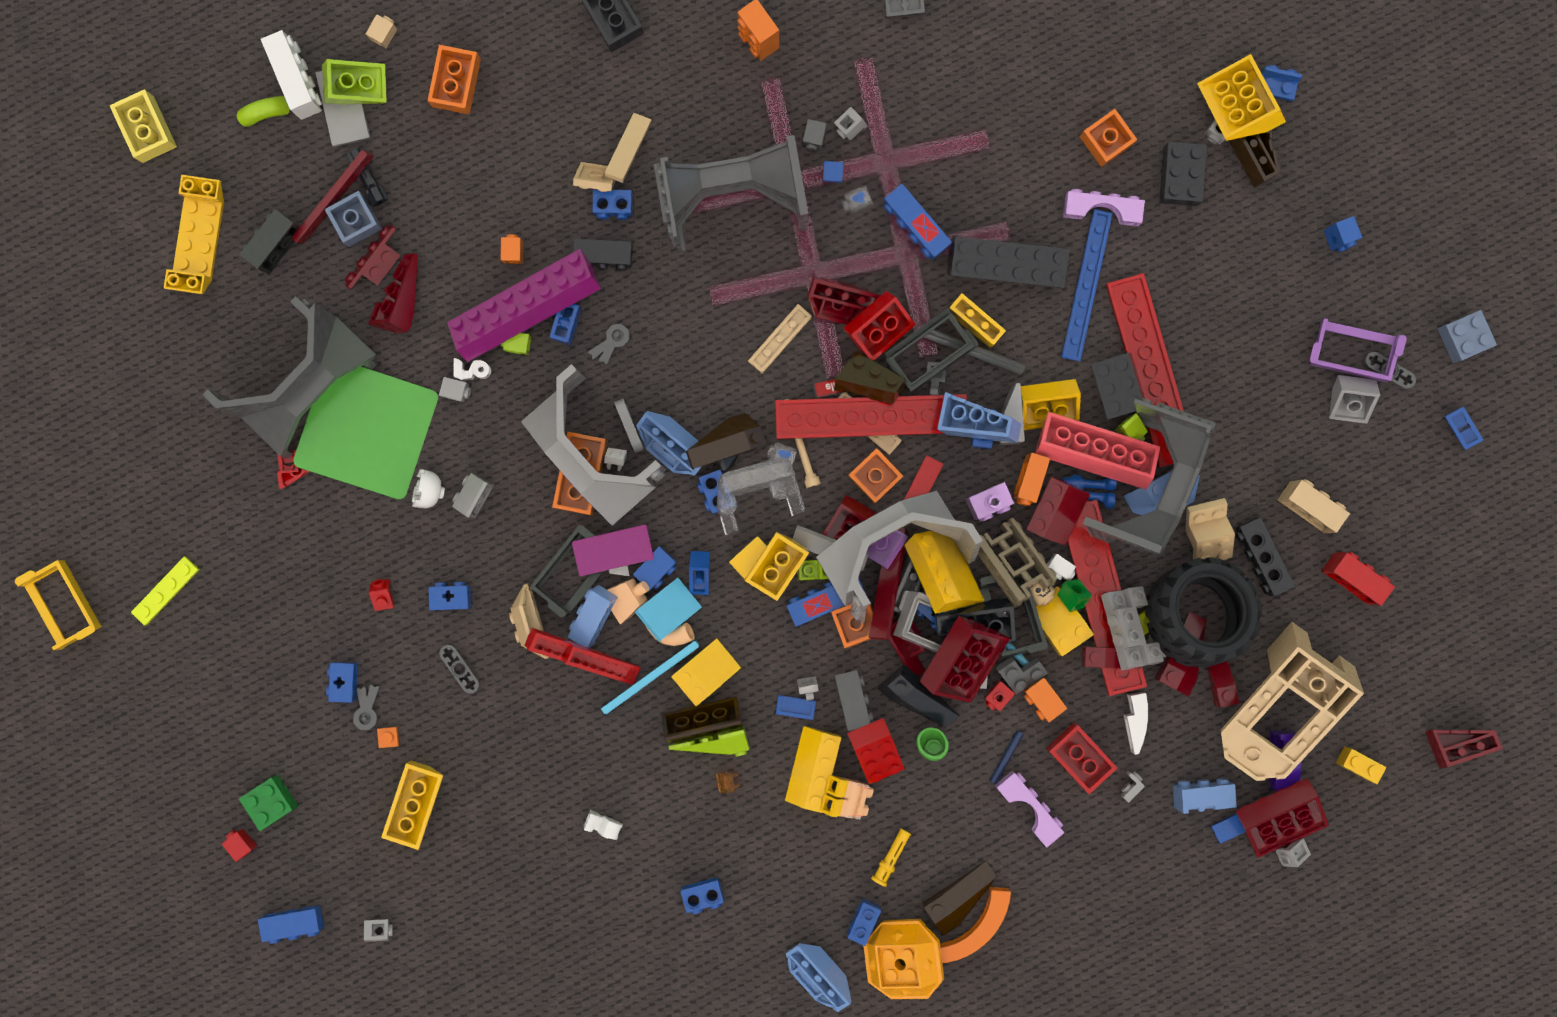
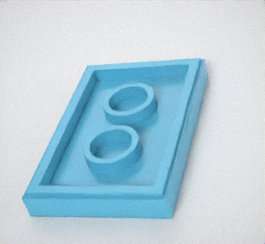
[635,578,702,642]

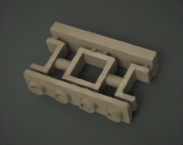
[978,517,1057,608]

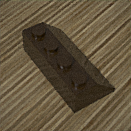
[662,697,743,743]

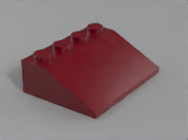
[920,616,1010,703]
[1235,778,1329,858]

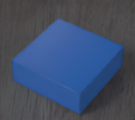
[823,161,843,183]

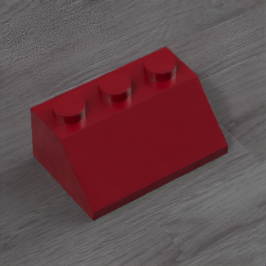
[1027,477,1091,545]

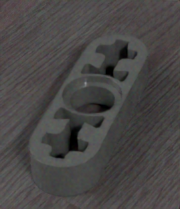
[1363,352,1416,389]
[439,644,480,693]

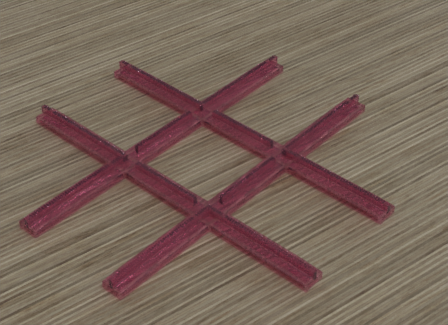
[692,57,1011,379]

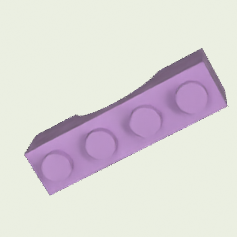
[1063,189,1145,226]
[995,771,1064,848]

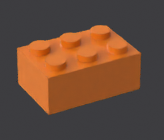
[737,0,779,61]
[428,45,481,115]

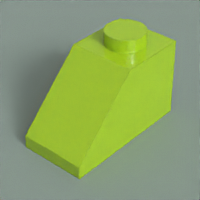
[1115,413,1148,441]

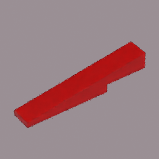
[524,627,640,685]

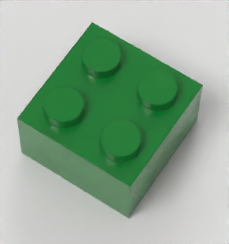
[239,775,299,831]

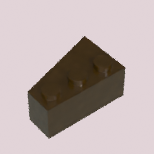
[1228,131,1280,188]
[834,351,905,404]

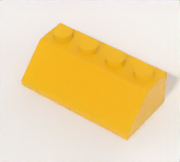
[785,726,841,813]
[381,760,444,850]

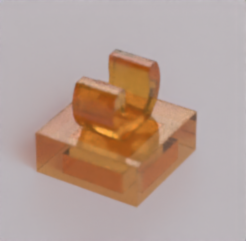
[716,772,740,793]

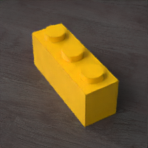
[949,294,1006,348]

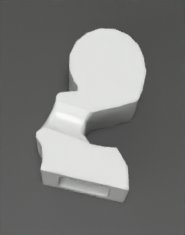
[454,358,491,382]
[584,810,623,840]

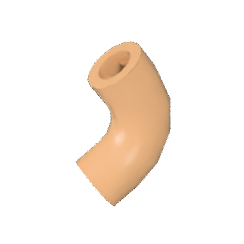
[645,623,695,646]

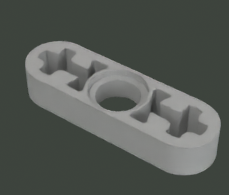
[614,398,644,453]

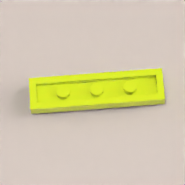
[131,557,200,625]

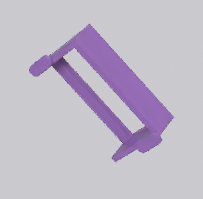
[1310,318,1407,383]

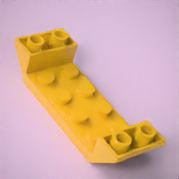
[164,175,224,294]

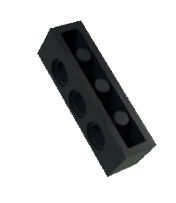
[1235,517,1295,597]

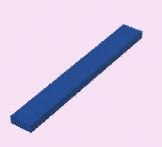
[1061,209,1113,362]

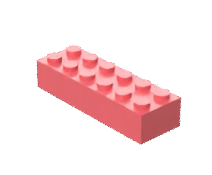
[1035,412,1160,489]

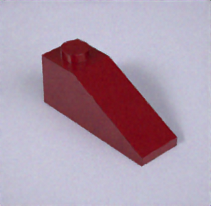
[1082,646,1141,669]
[1207,661,1240,708]

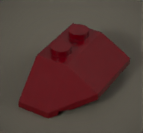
[807,277,881,325]

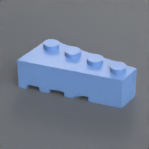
[937,392,1021,443]

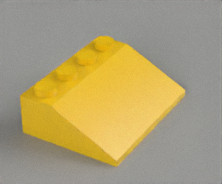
[1197,54,1286,141]
[905,531,984,614]

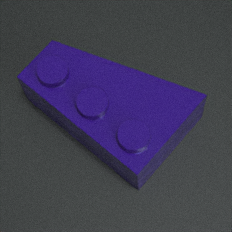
[1270,730,1302,791]

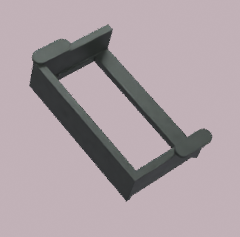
[885,308,978,393]
[530,525,604,617]
[978,575,1048,660]

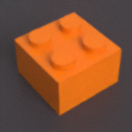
[1080,109,1137,168]
[848,448,903,503]
[831,599,873,648]

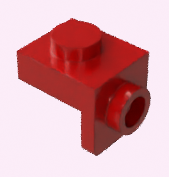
[369,579,394,611]

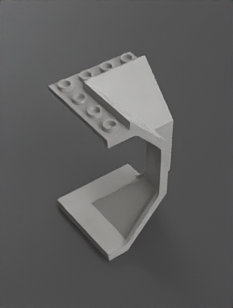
[521,364,666,526]
[816,491,983,624]

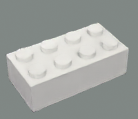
[261,30,323,120]

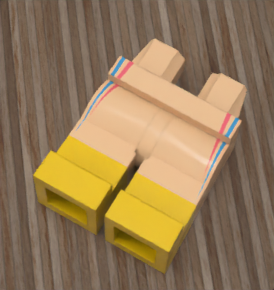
[820,775,874,819]

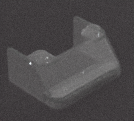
[717,457,806,535]

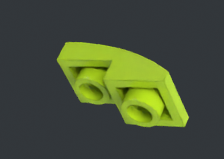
[797,560,829,580]

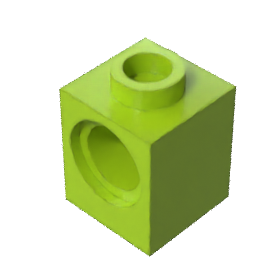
[501,333,532,355]

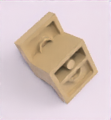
[1186,498,1235,560]

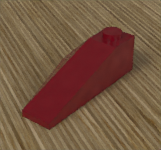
[368,253,418,333]
[1154,611,1207,697]

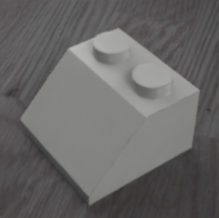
[1329,375,1380,424]
[452,473,494,518]

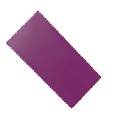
[572,525,654,576]

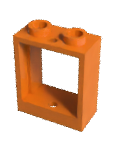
[1013,453,1050,506]

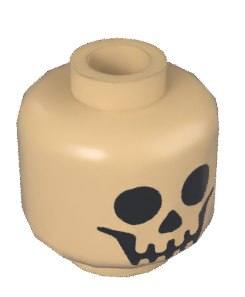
[1030,582,1055,606]

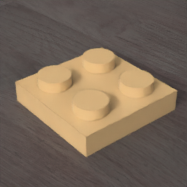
[573,162,616,192]

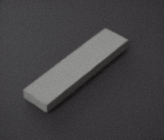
[793,526,869,571]

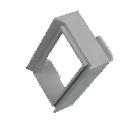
[893,591,957,653]

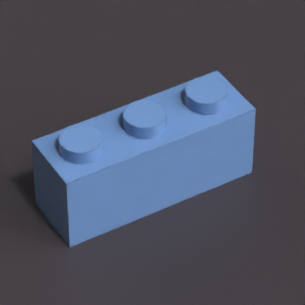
[568,585,618,648]

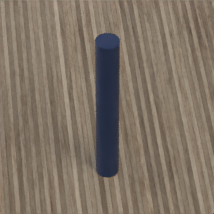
[989,730,1024,784]

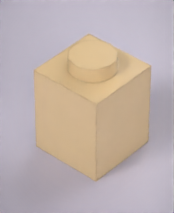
[366,15,397,48]

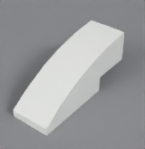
[1124,692,1148,755]

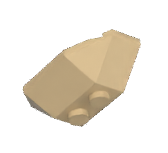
[509,583,550,659]

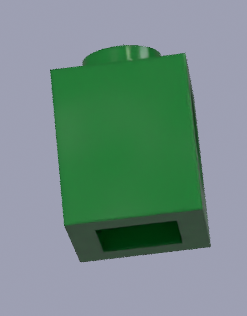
[1057,579,1092,612]

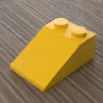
[1035,586,1094,656]
[671,639,741,706]

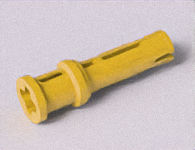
[871,828,911,887]

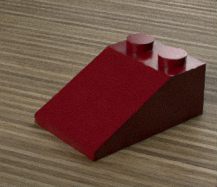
[822,495,878,540]

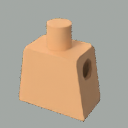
[607,579,649,624]

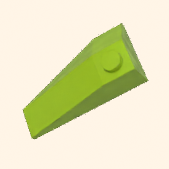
[669,726,750,756]

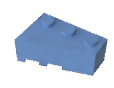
[1173,778,1237,814]

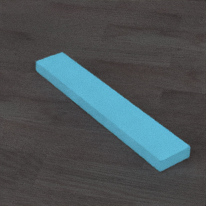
[601,640,699,714]

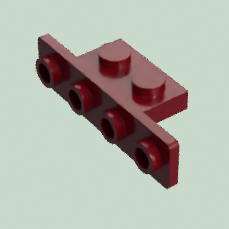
[344,224,400,289]
[889,617,927,676]

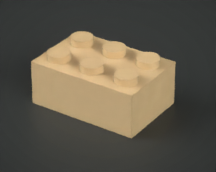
[1277,479,1350,533]

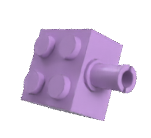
[965,482,1014,522]

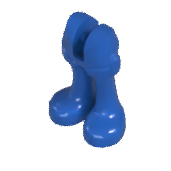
[1062,475,1117,509]

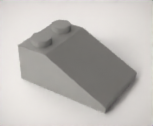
[993,383,1025,445]

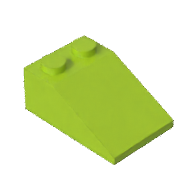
[322,59,386,105]

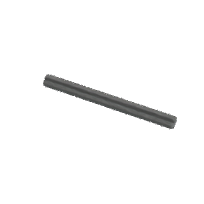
[920,325,1025,375]

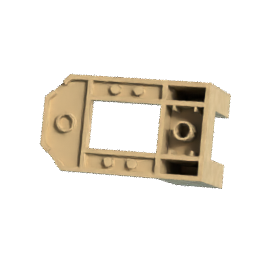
[1221,622,1364,781]

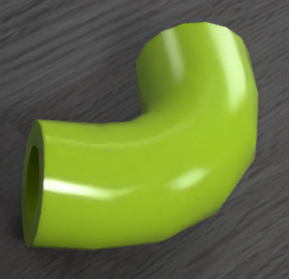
[237,96,290,127]

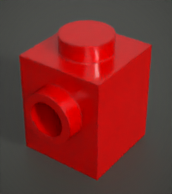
[984,680,1015,711]
[222,829,257,862]

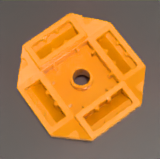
[863,919,944,999]

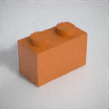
[1023,677,1068,722]

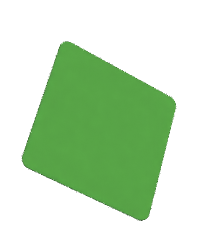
[294,367,438,499]

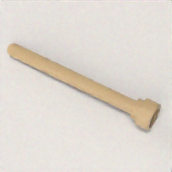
[785,399,821,488]

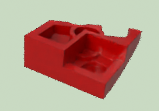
[277,450,310,489]

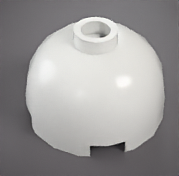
[412,469,445,508]

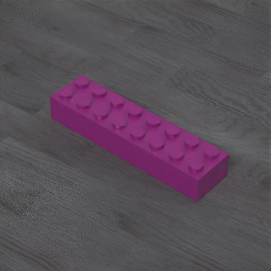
[447,249,601,362]

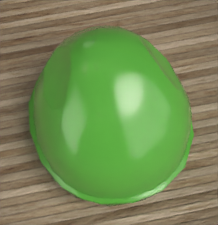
[916,727,949,761]

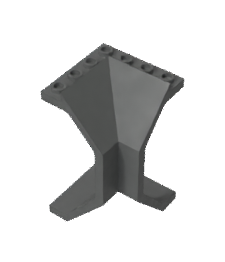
[653,135,808,252]
[203,296,377,459]
[1083,398,1216,556]

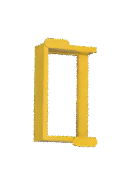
[15,560,102,650]

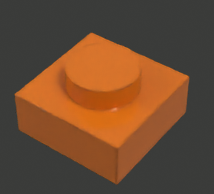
[377,727,399,748]

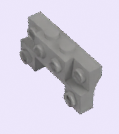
[1101,586,1164,671]

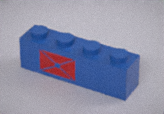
[883,184,952,261]
[786,577,866,627]

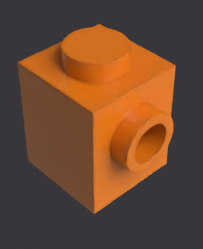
[501,234,523,264]

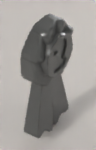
[588,324,630,365]
[353,684,380,730]

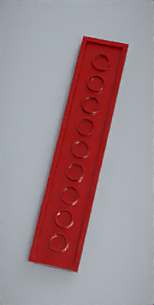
[1106,273,1184,468]
[775,394,967,439]
[1067,500,1147,696]

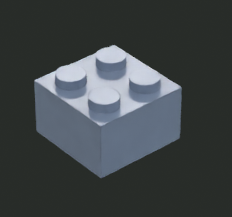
[325,191,382,247]
[1437,310,1497,363]

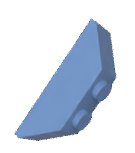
[636,411,701,475]
[1123,469,1200,515]
[786,943,852,1012]

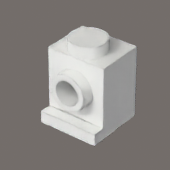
[1047,554,1076,580]

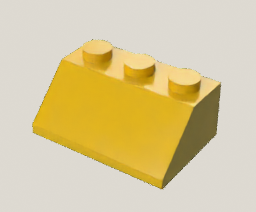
[1021,379,1081,430]
[745,532,809,601]

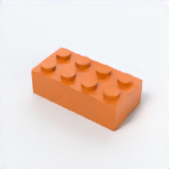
[552,432,608,515]

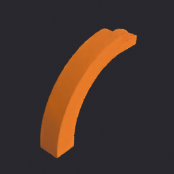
[940,887,1011,963]

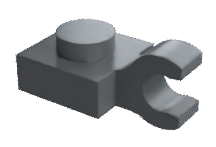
[927,362,947,395]

